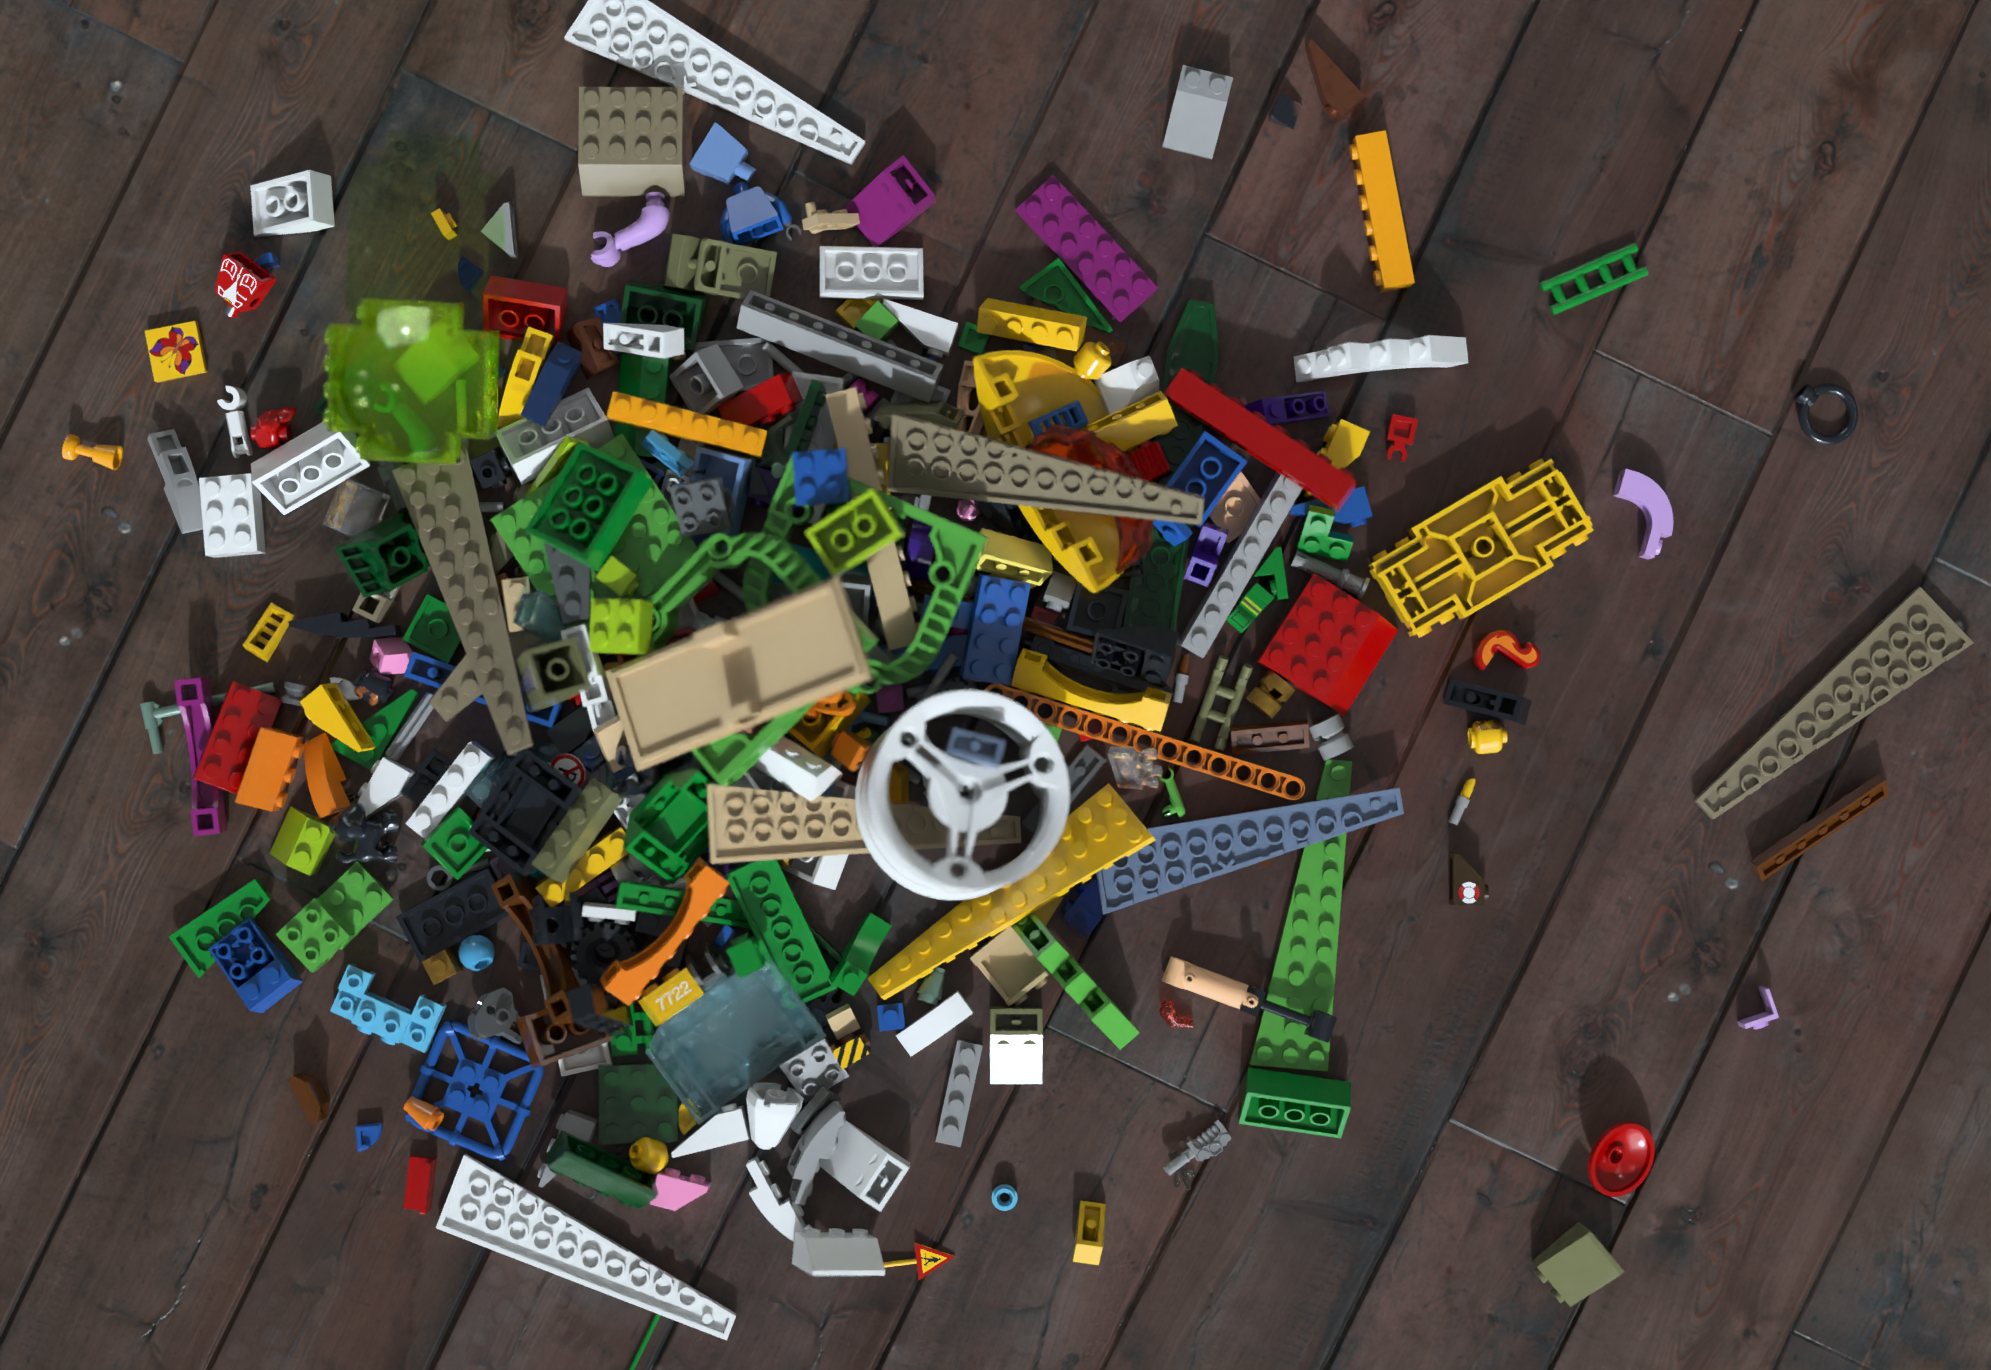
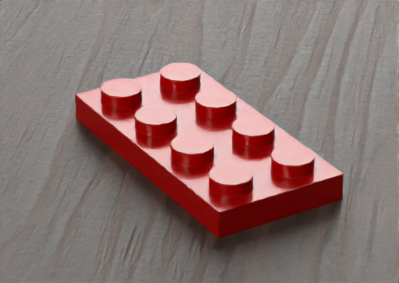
[192,681,281,794]

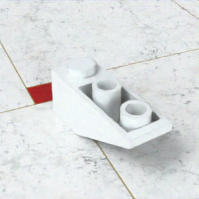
[358,757,416,819]

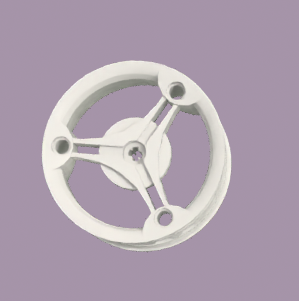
[855,690,1070,900]

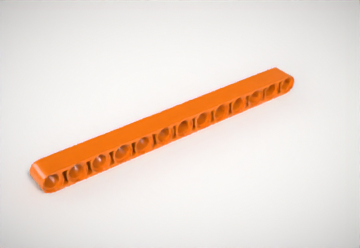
[984,684,1305,800]

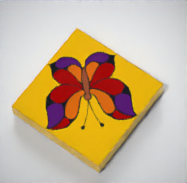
[145,321,208,382]

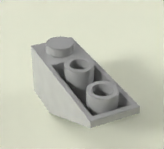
[537,1109,599,1187]

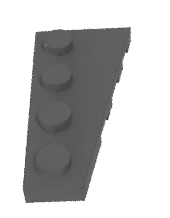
[544,542,591,625]

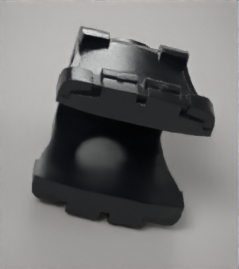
[529,892,583,946]

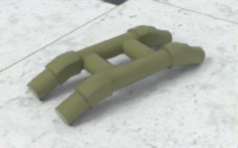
[1189,655,1253,753]

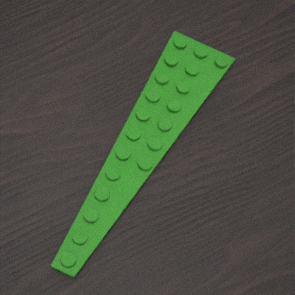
[1249,759,1352,1071]

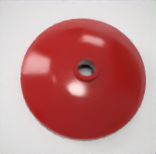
[1588,1122,1655,1197]

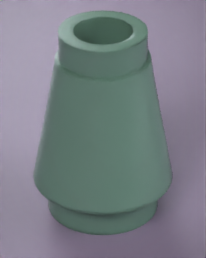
[917,967,946,1006]

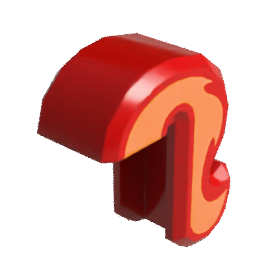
[1473,630,1540,671]

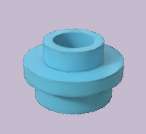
[992,1184,1018,1211]

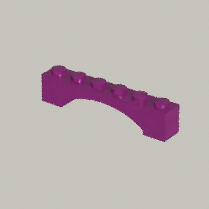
[174,676,228,836]

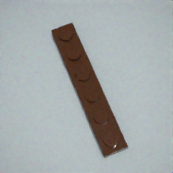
[1751,774,1890,881]

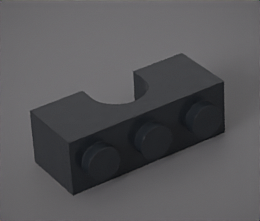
[567,984,633,1035]

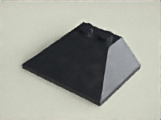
[468,748,582,876]

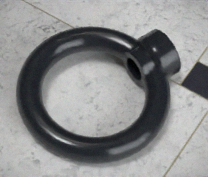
[1794,384,1858,445]

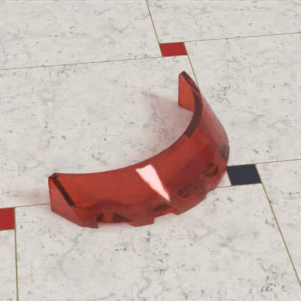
[1025,425,1155,575]

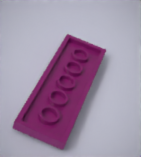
[1015,175,1158,324]

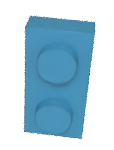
[641,429,694,478]

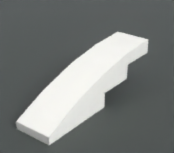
[560,624,618,732]

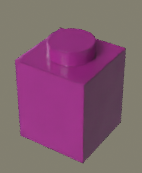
[876,684,906,714]

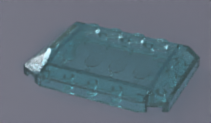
[645,961,827,1124]

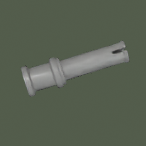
[1291,550,1370,600]

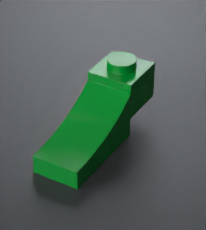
[829,911,892,996]

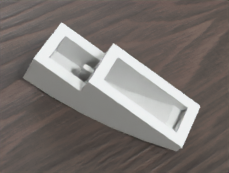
[896,990,973,1056]

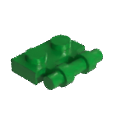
[611,1002,658,1057]

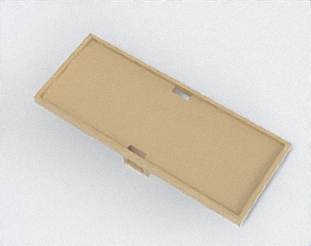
[605,577,874,771]

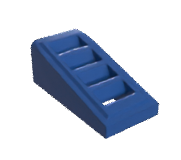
[1028,400,1089,446]

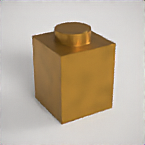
[422,948,463,985]

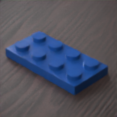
[959,574,1031,686]

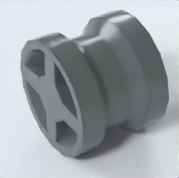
[280,681,311,706]

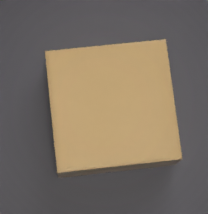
[825,1003,860,1040]

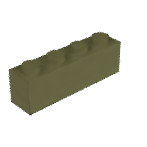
[532,777,623,883]

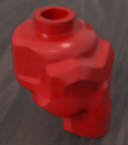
[251,407,297,449]

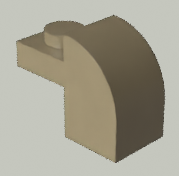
[352,586,401,623]

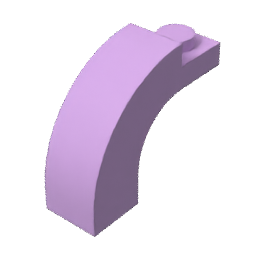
[1613,469,1673,559]

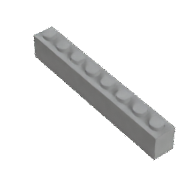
[737,290,943,403]
[1178,472,1302,658]

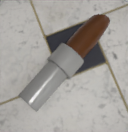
[1172,654,1190,703]

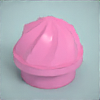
[957,499,981,521]

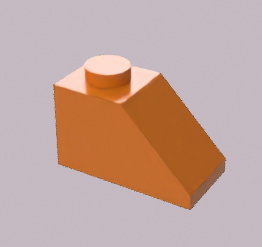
[830,729,873,771]

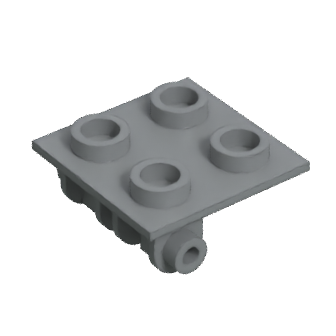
[779,1038,849,1103]

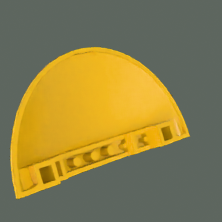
[973,350,1147,594]

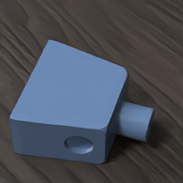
[689,122,756,185]

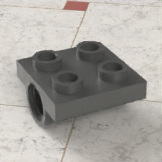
[669,477,734,537]

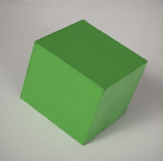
[854,301,899,342]

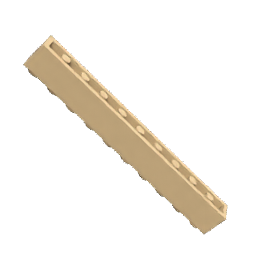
[825,387,921,651]

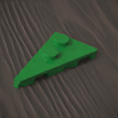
[1019,258,1113,334]
[331,689,419,770]

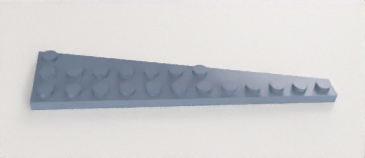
[1096,787,1404,915]

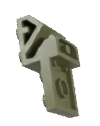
[664,234,777,300]

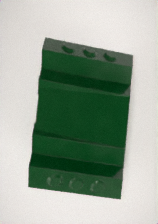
[334,512,431,598]

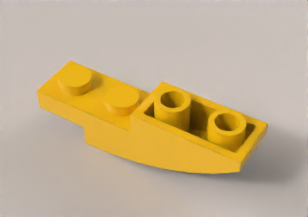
[496,327,554,428]

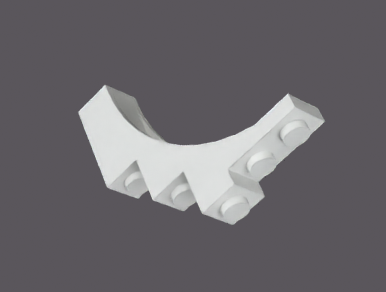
[1294,335,1468,382]

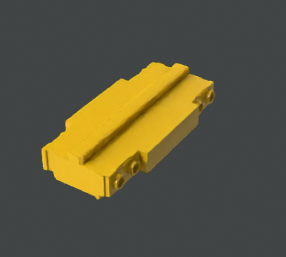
[1368,458,1594,638]

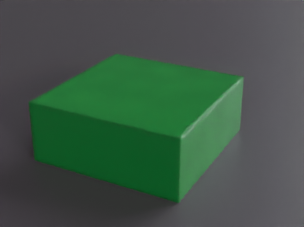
[958,322,990,355]

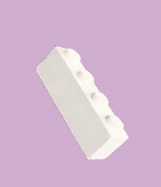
[406,741,496,839]

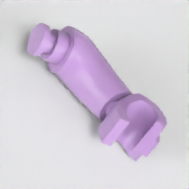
[591,192,670,267]

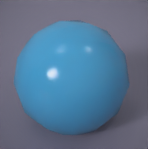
[458,935,495,971]

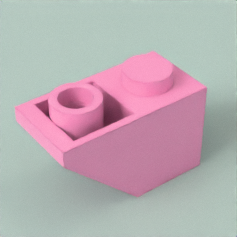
[650,1168,711,1211]

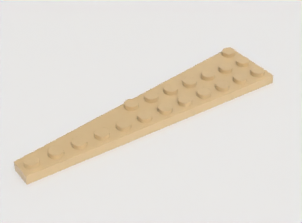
[706,783,1021,864]

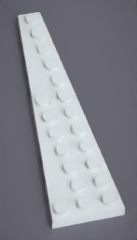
[564,0,866,165]

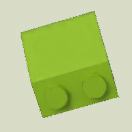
[270,806,335,876]

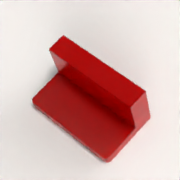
[403,1155,437,1215]

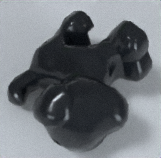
[615,744,686,799]
[328,802,399,864]

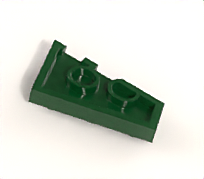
[784,380,827,459]

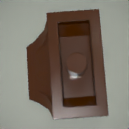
[287,1072,330,1126]

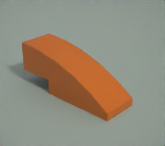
[304,733,350,819]

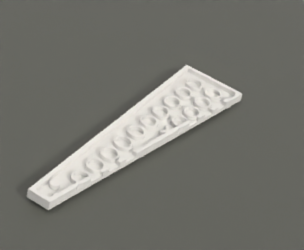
[436,1154,737,1340]

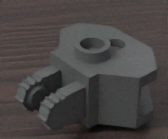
[684,942,732,1001]
[467,987,522,1044]

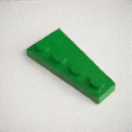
[168,877,272,978]

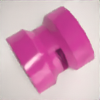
[849,378,879,414]

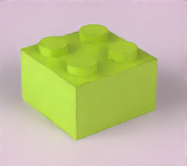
[589,598,653,655]

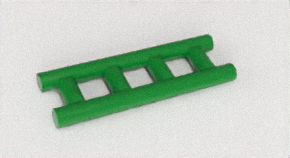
[1539,242,1648,315]

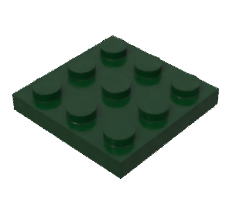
[598,1062,678,1144]

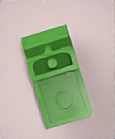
[276,861,395,973]

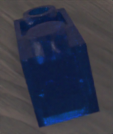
[1061,877,1102,938]

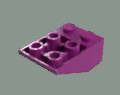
[844,155,936,247]

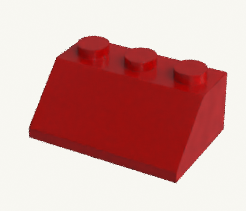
[483,275,567,347]

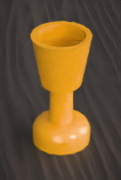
[62,434,123,471]

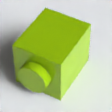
[595,556,640,598]

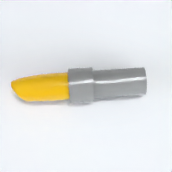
[1448,779,1476,825]

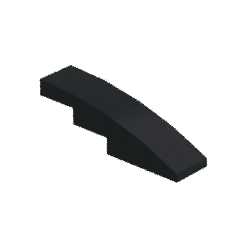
[289,613,402,638]

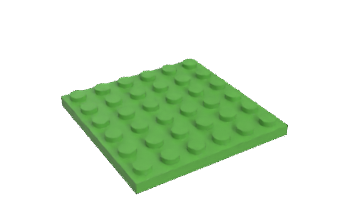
[490,433,699,632]

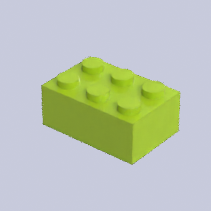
[805,488,905,577]

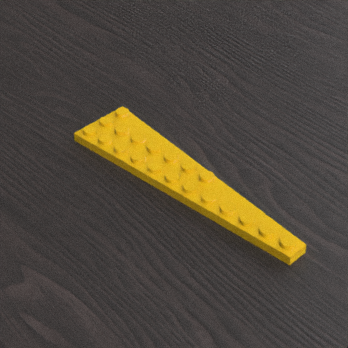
[867,783,1155,1000]

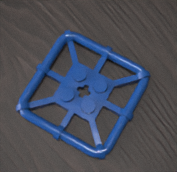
[405,1019,544,1161]

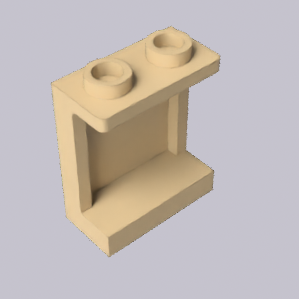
[970,926,1049,1006]

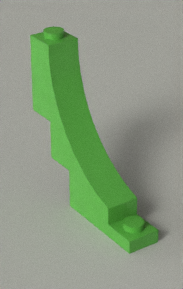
[1011,912,1140,1050]

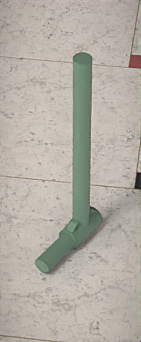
[140,682,276,754]

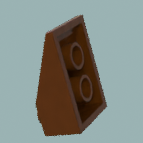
[516,1008,612,1068]

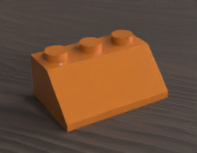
[235,727,305,811]

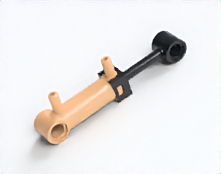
[1162,956,1338,1043]

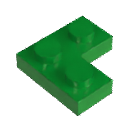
[1297,505,1354,562]

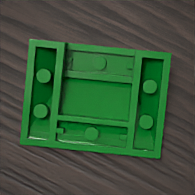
[623,769,714,884]

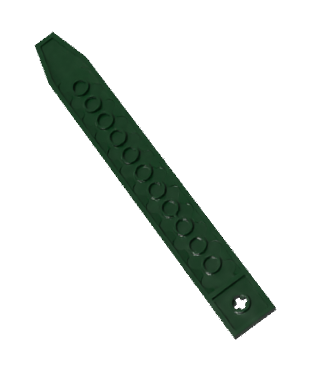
[1112,300,1219,693]

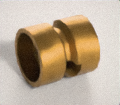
[1246,670,1295,719]

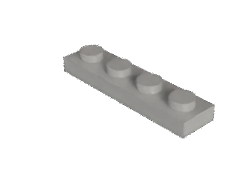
[935,1039,983,1147]

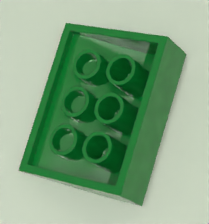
[525,441,653,572]

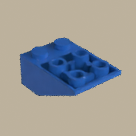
[208,917,303,1013]

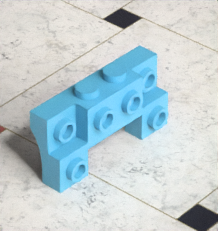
[330,963,447,1053]

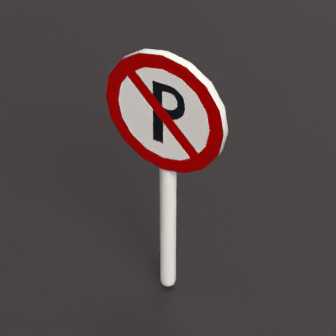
[512,752,586,787]

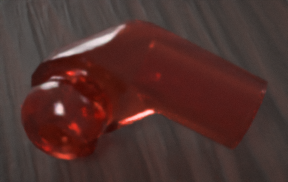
[1159,1000,1193,1029]

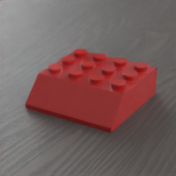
[1256,573,1398,717]

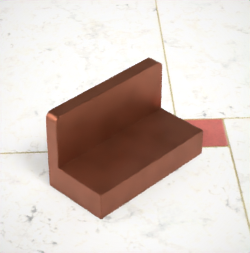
[566,316,620,380]

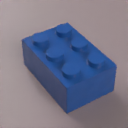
[1166,431,1248,528]

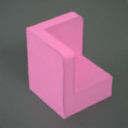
[369,637,413,675]

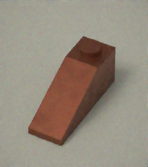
[1305,39,1365,123]

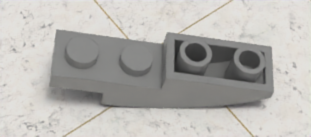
[147,429,203,534]
[787,1101,846,1205]

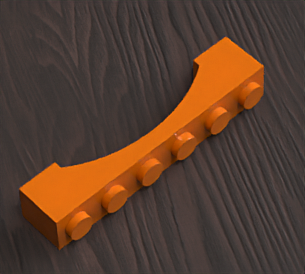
[599,858,729,1006]

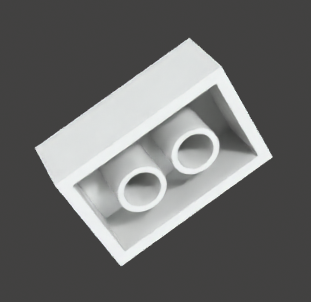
[199,473,266,558]

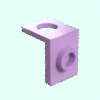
[1737,986,1779,1029]

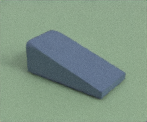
[946,727,1006,769]

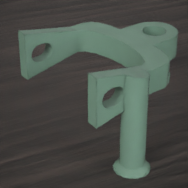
[754,413,799,478]

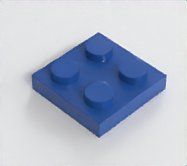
[792,448,851,506]

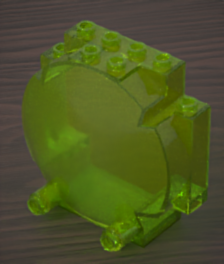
[324,298,499,464]

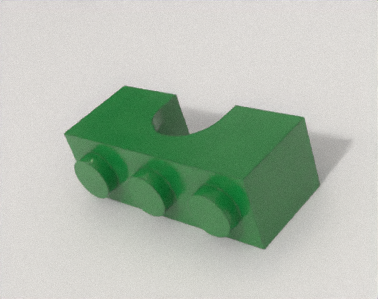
[727,931,768,979]

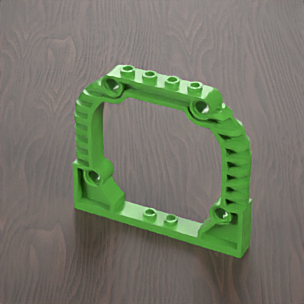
[743,455,989,694]
[636,532,878,786]

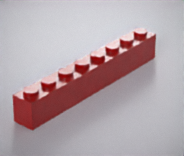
[1164,368,1356,511]

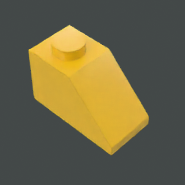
[1073,1200,1106,1265]

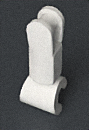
[217,386,253,458]

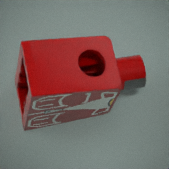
[215,251,277,318]

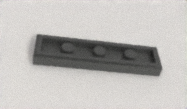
[1022,743,1107,834]

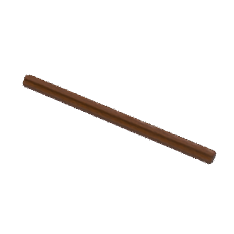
[907,577,1095,653]

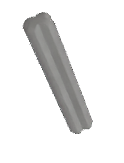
[385,692,434,761]

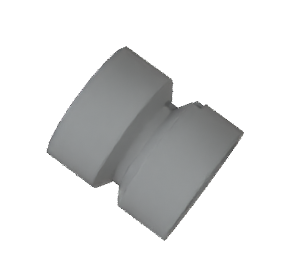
[1309,714,1354,761]
[610,853,656,883]

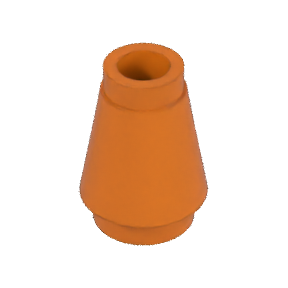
[403,1096,444,1131]

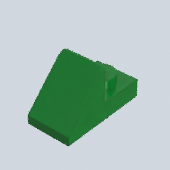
[1252,547,1288,601]

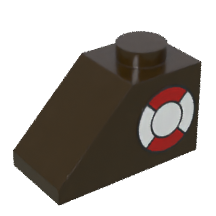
[1449,852,1489,906]

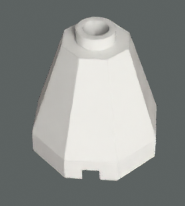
[746,1083,804,1150]

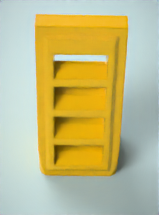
[243,602,294,662]

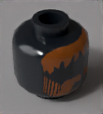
[352,667,393,706]

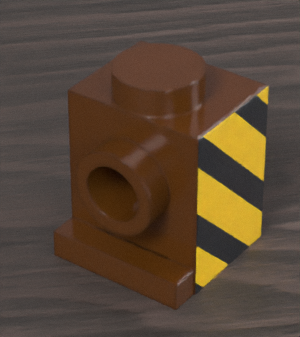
[829,1032,872,1070]

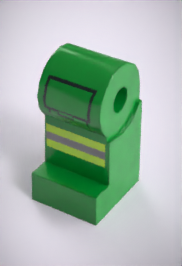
[1226,583,1274,633]

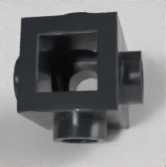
[469,447,513,490]

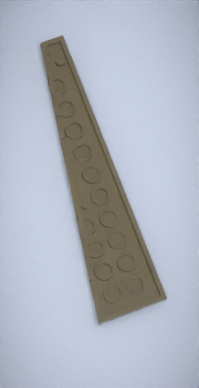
[888,412,1205,525]
[1693,587,1974,819]

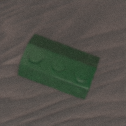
[620,280,707,351]

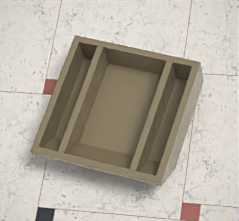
[578,87,686,197]

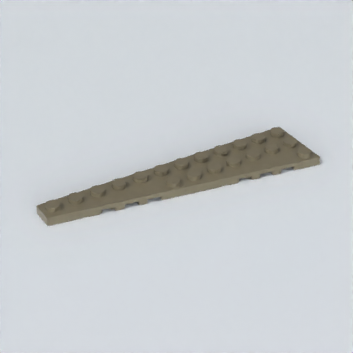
[392,442,533,755]

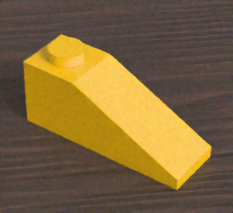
[300,683,376,752]

